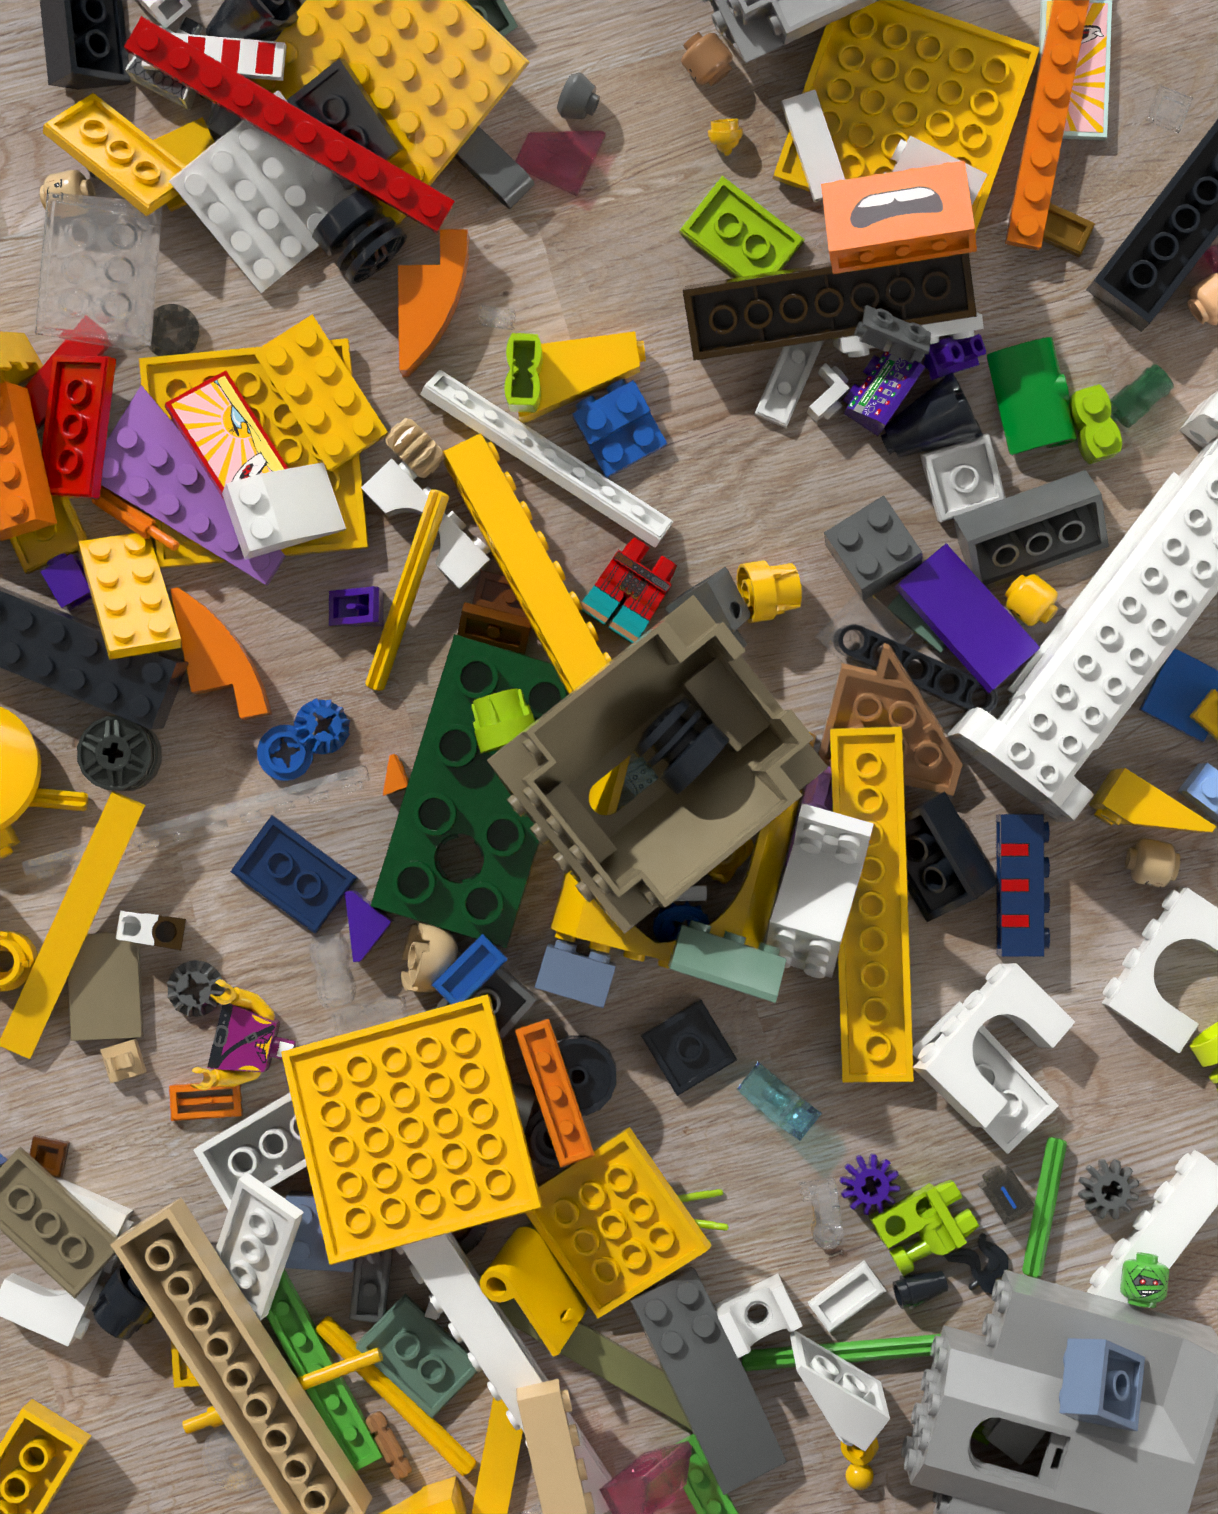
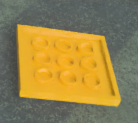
[525,1127,712,1318]

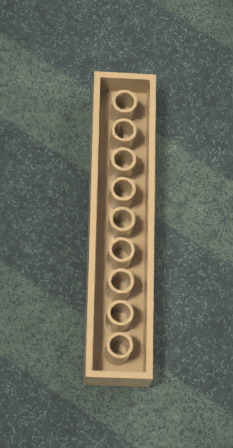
[110,1197,373,1514]

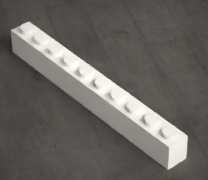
[982,1150,1218,1465]
[395,1233,621,1514]

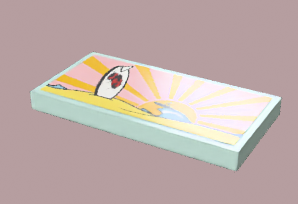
[1038,0,1112,141]

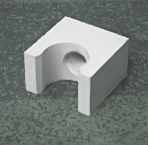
[715,1273,803,1358]

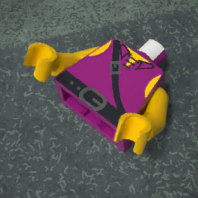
[191,979,296,1090]

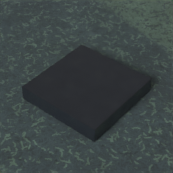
[641,999,737,1096]

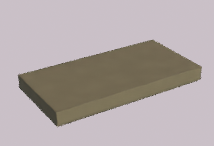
[0,1147,118,1299]

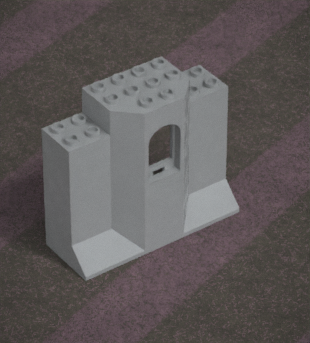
[901,1270,1218,1514]

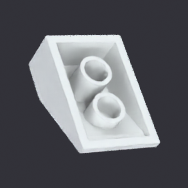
[222,462,346,560]
[790,1330,890,1451]

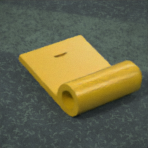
[480,1227,588,1357]

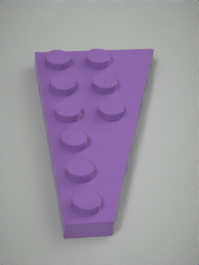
[101,385,286,586]

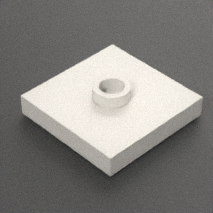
[920,433,1006,522]

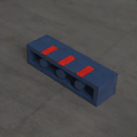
[996,814,1050,957]

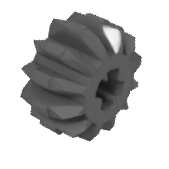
[1078,1158,1139,1219]

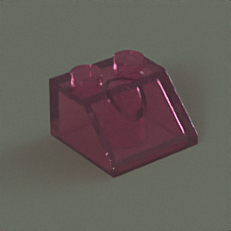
[599,1441,692,1514]

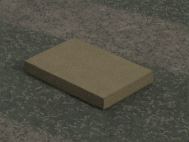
[68,932,144,1041]

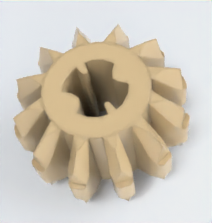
[385,418,445,478]

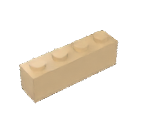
[516,1379,596,1514]

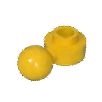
[840,1438,879,1490]

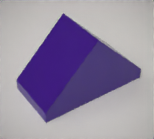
[329,586,384,627]
[345,890,394,962]

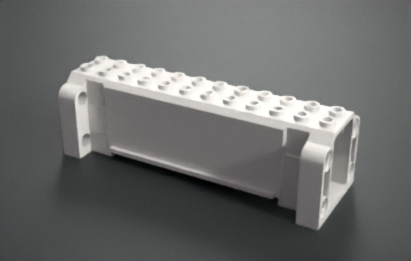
[947,391,1218,822]

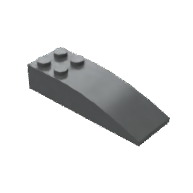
[628,1267,787,1495]

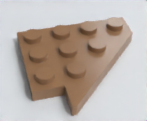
[818,643,963,796]

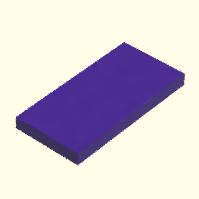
[894,543,1040,693]

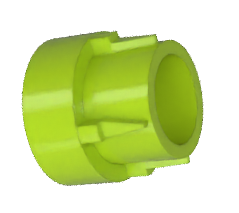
[471,688,535,754]

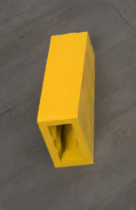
[518,331,646,423]

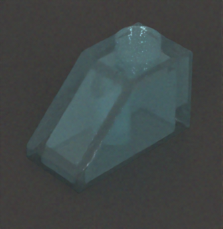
[737,1062,822,1141]

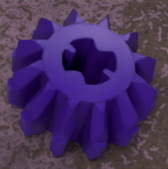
[839,1153,901,1215]

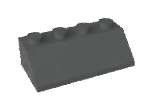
[953,470,1109,590]

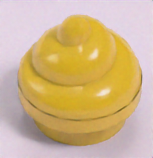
[708,118,743,156]

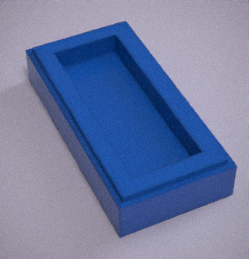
[432,934,508,1004]

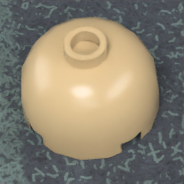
[401,921,462,993]

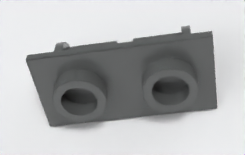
[854,305,931,363]

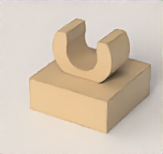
[101,1038,147,1083]

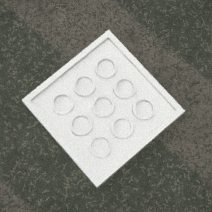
[169,91,358,293]

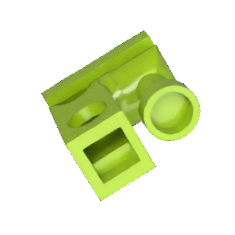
[868,1180,979,1276]

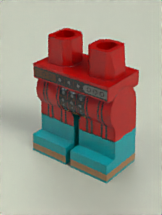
[581,537,677,644]

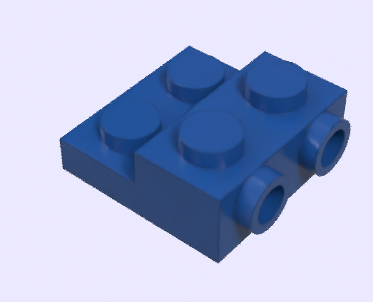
[572,379,667,478]

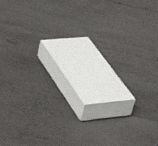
[808,1261,886,1333]

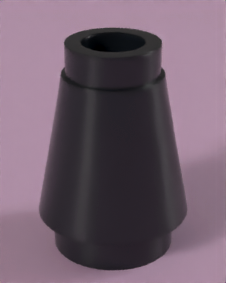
[893,1271,948,1310]

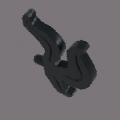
[943,1233,1008,1295]

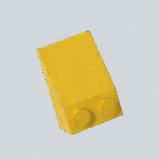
[1089,768,1216,833]

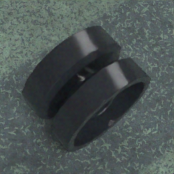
[557,1035,616,1116]

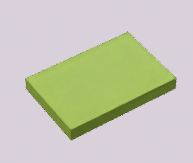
[679,176,805,277]

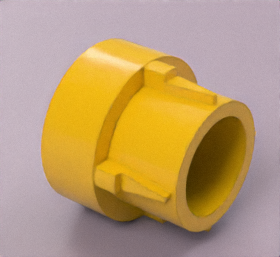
[736,560,802,623]
[0,931,38,992]

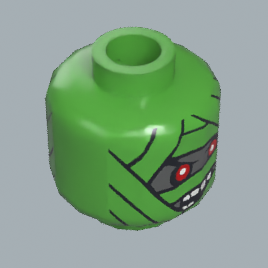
[1120,1252,1169,1308]

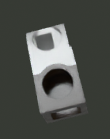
[116,911,186,951]

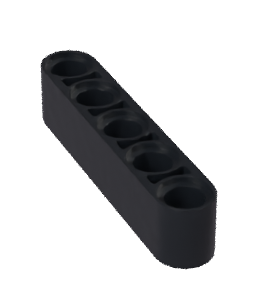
[833,624,998,713]

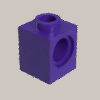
[40,553,92,611]

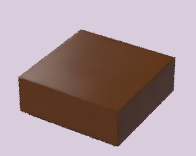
[29,1135,70,1178]

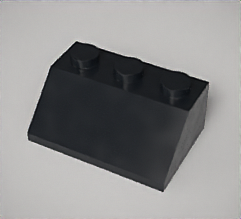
[40,0,131,90]
[905,791,998,922]

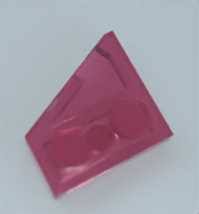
[516,131,606,196]

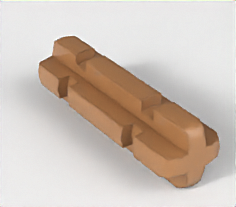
[365,1411,412,1480]

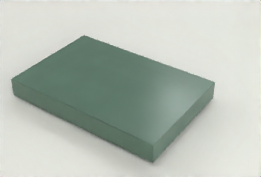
[356,1293,477,1418]

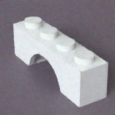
[361,458,491,592]

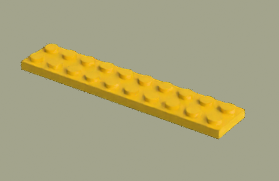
[830,726,914,1083]

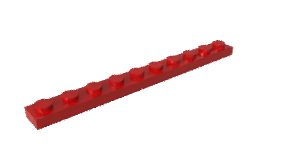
[124,16,455,234]

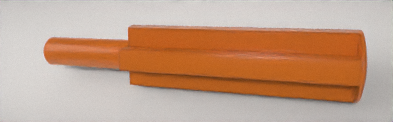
[92,486,179,551]

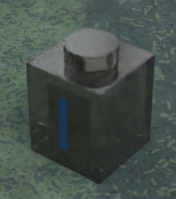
[977,1165,1035,1225]

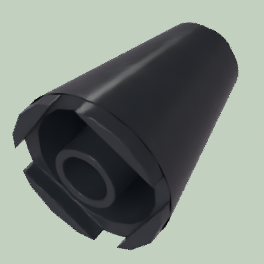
[206,0,299,40]
[881,372,983,458]

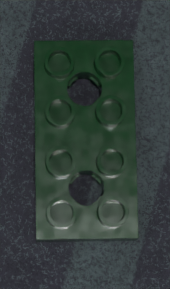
[370,634,569,948]

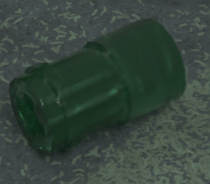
[1110,364,1174,428]

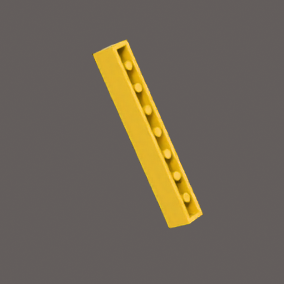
[443,433,612,694]

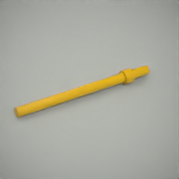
[182,1347,383,1434]

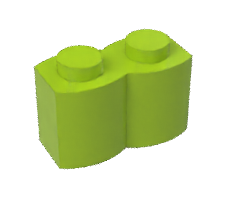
[504,333,543,413]
[1069,384,1122,465]

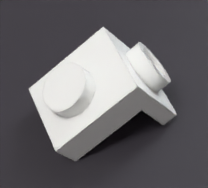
[807,363,850,422]

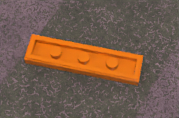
[515,1018,595,1168]

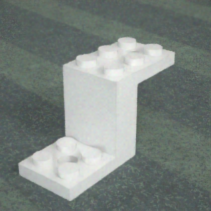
[766,803,874,978]

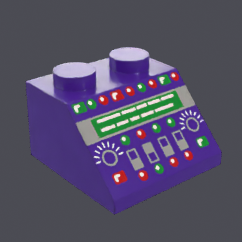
[843,351,925,437]

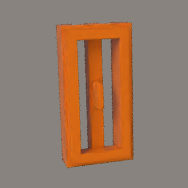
[169,1083,243,1121]

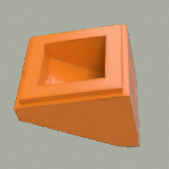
[383,754,409,797]

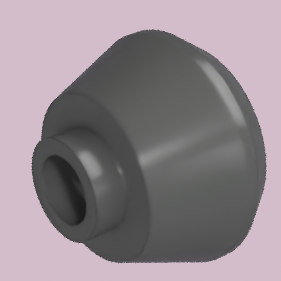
[557,72,600,119]

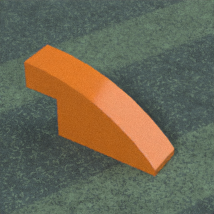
[398,229,470,377]
[170,587,272,720]

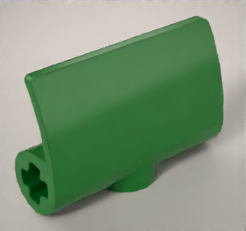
[987,337,1077,456]

